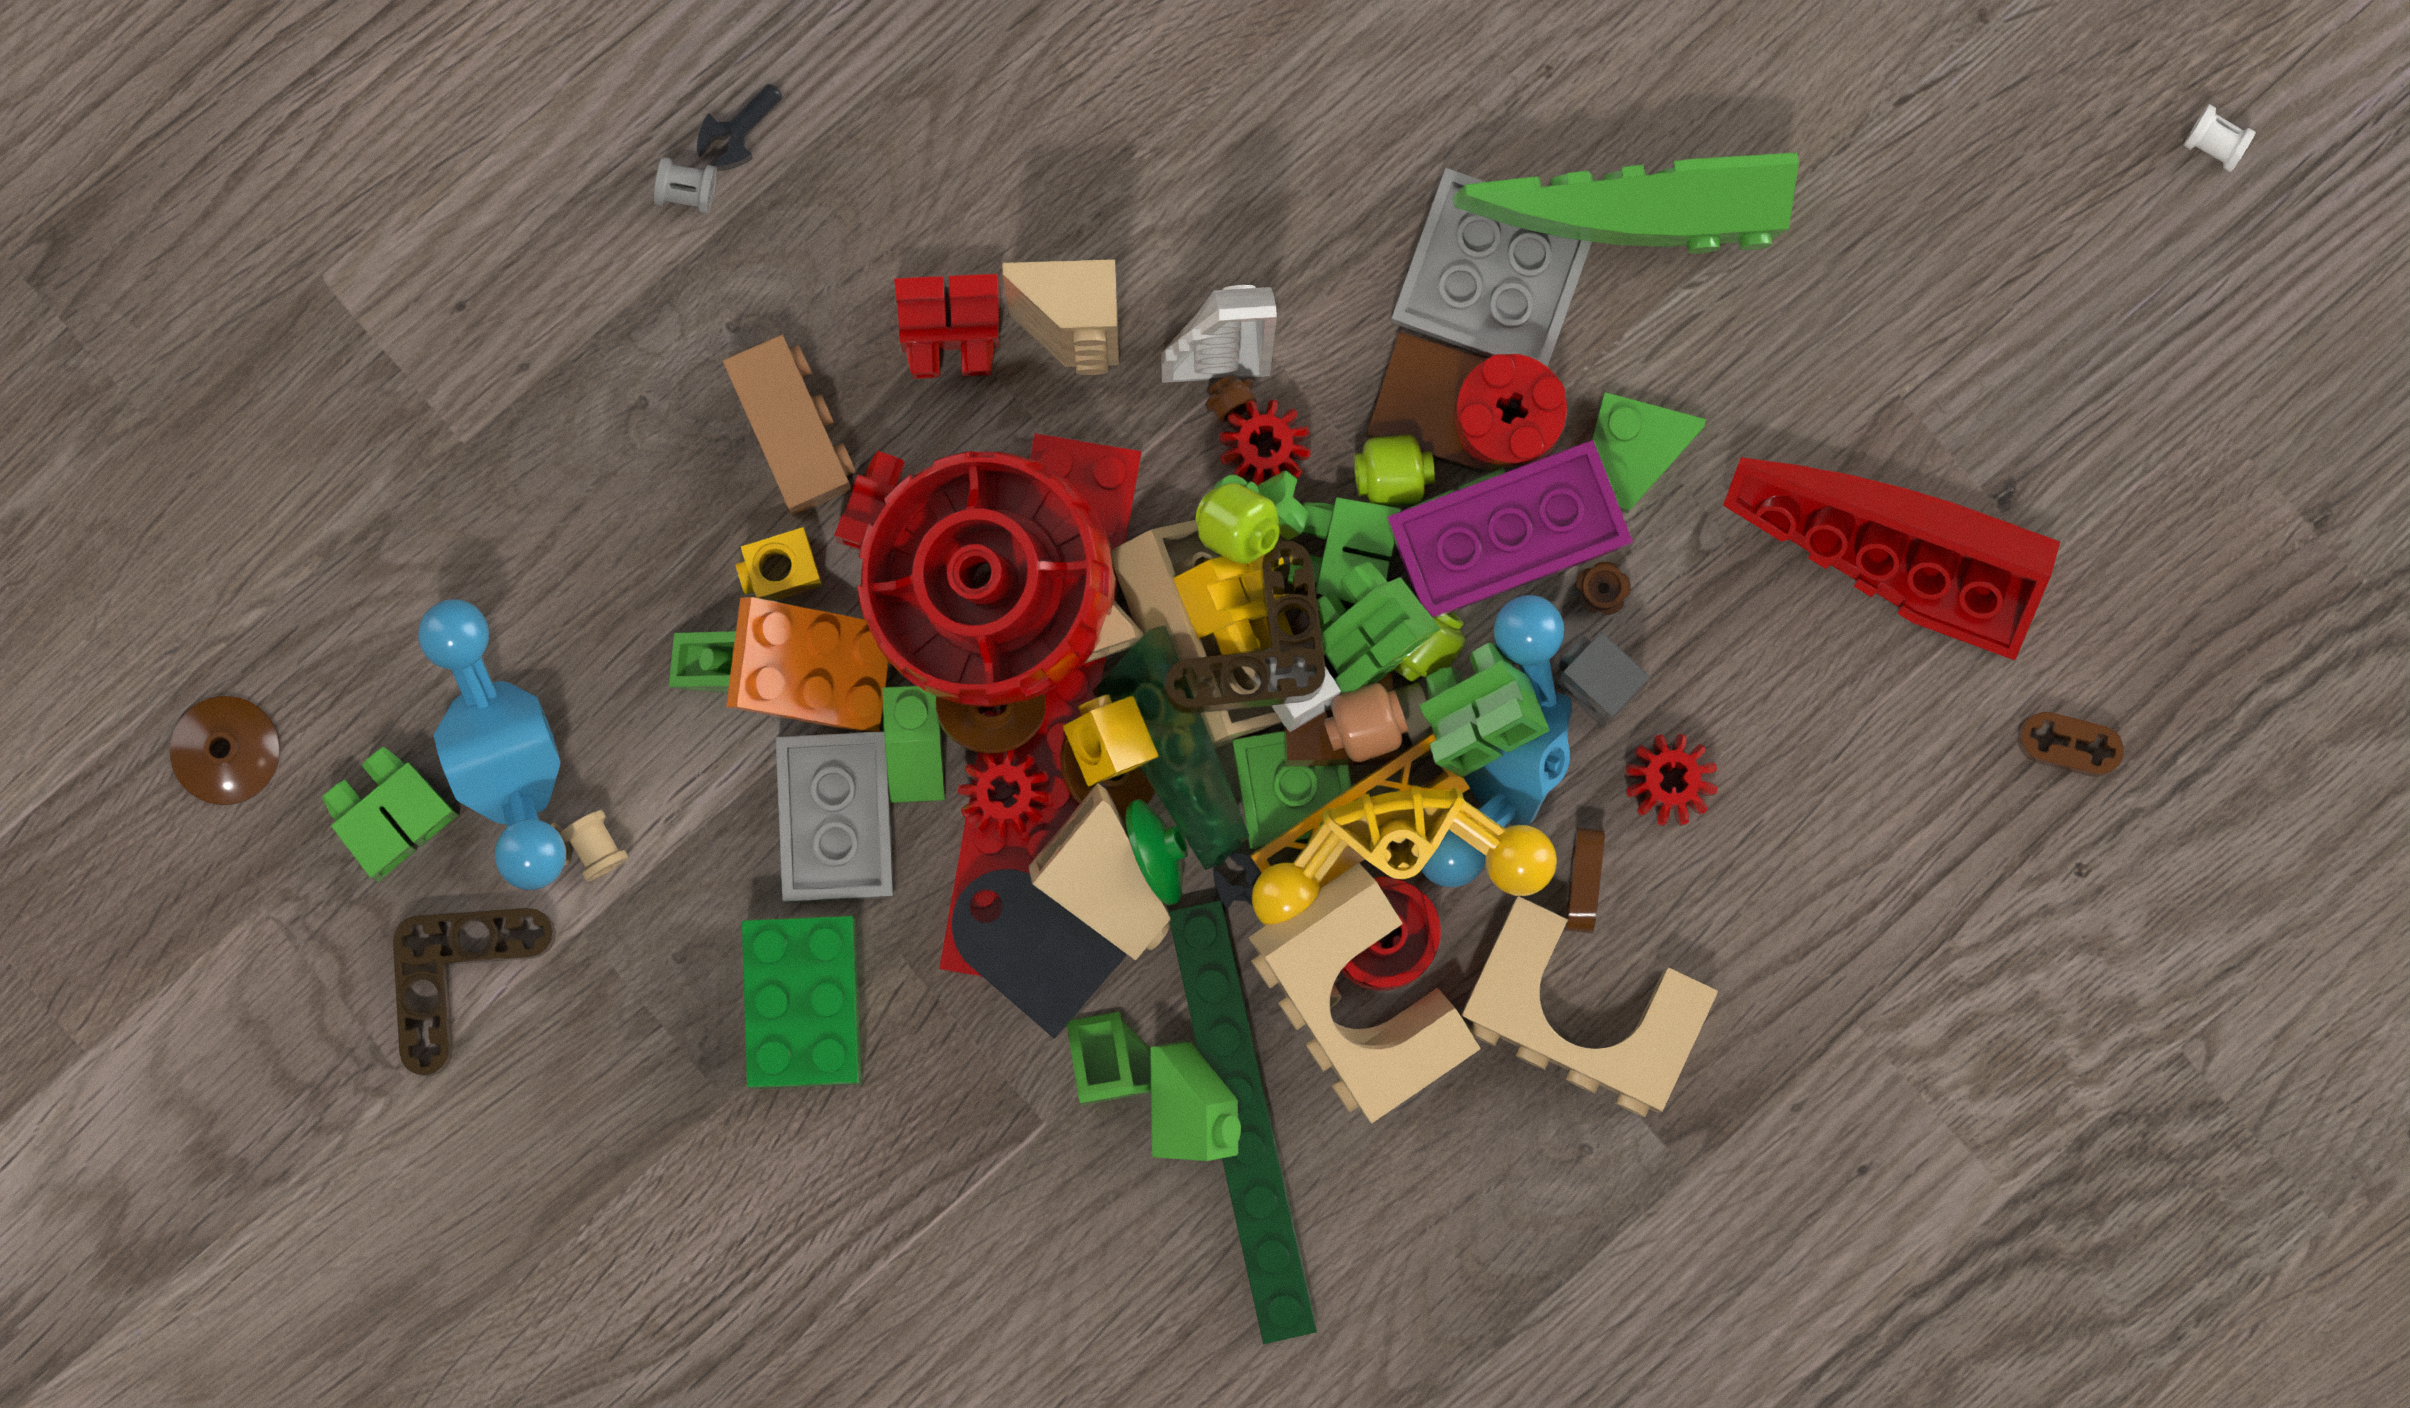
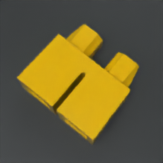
[1173,554,1293,655]

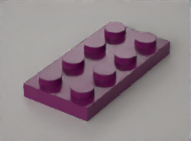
[1387,440,1633,619]

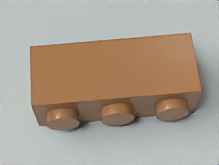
[723,334,856,517]

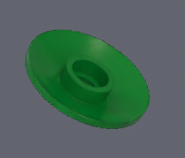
[1126,799,1188,905]

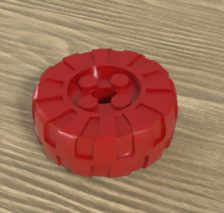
[857,451,1116,707]

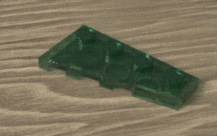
[1092,625,1250,870]

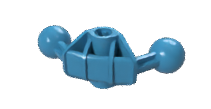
[1421,595,1573,888]
[418,599,566,890]

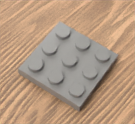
[1391,168,1592,367]

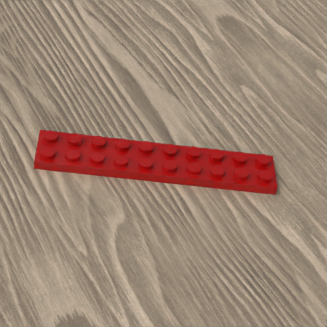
[939,433,1142,977]

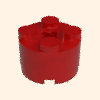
[1453,354,1567,473]
[1341,877,1441,991]

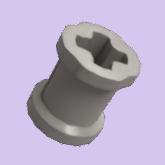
[654,157,717,214]

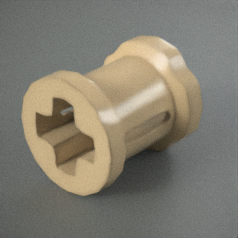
[559,810,629,882]

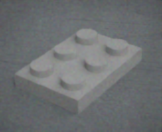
[776,732,894,903]

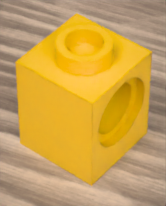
[735,527,823,601]
[1063,694,1159,787]

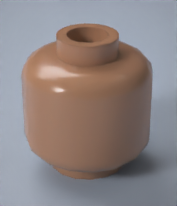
[1324,683,1409,762]

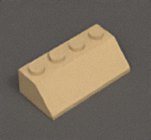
[1002,260,1119,375]
[1110,520,1283,756]

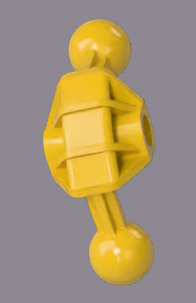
[1252,786,1557,926]

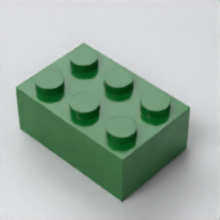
[742,916,862,1090]

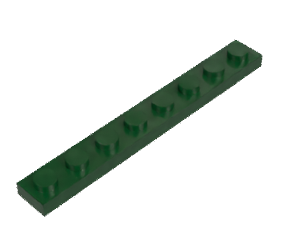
[1169,900,1317,1344]

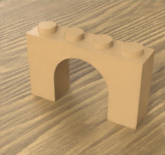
[1248,863,1481,1124]
[1460,896,1718,1117]

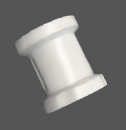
[2183,104,2256,172]

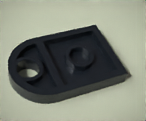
[952,869,1127,1039]

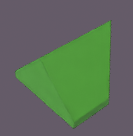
[1067,1012,1151,1106]

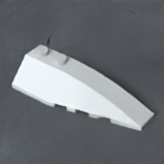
[1161,285,1277,383]

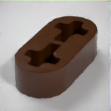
[2018,712,2124,777]
[1565,827,1605,934]

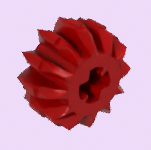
[1219,399,1311,485]
[1625,734,1718,826]
[958,749,1052,842]

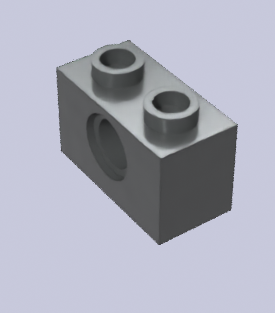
[1556,631,1650,728]

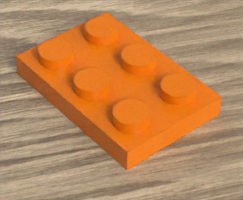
[726,597,889,733]

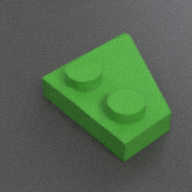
[1592,392,1706,513]

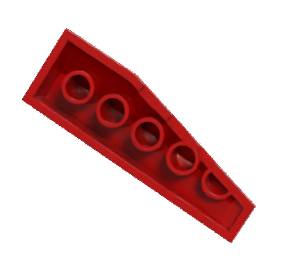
[1723,457,2061,660]

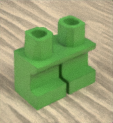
[1287,497,1401,607]
[1306,562,1441,694]
[1419,643,1550,777]
[322,747,460,882]

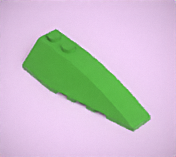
[1453,153,1799,254]

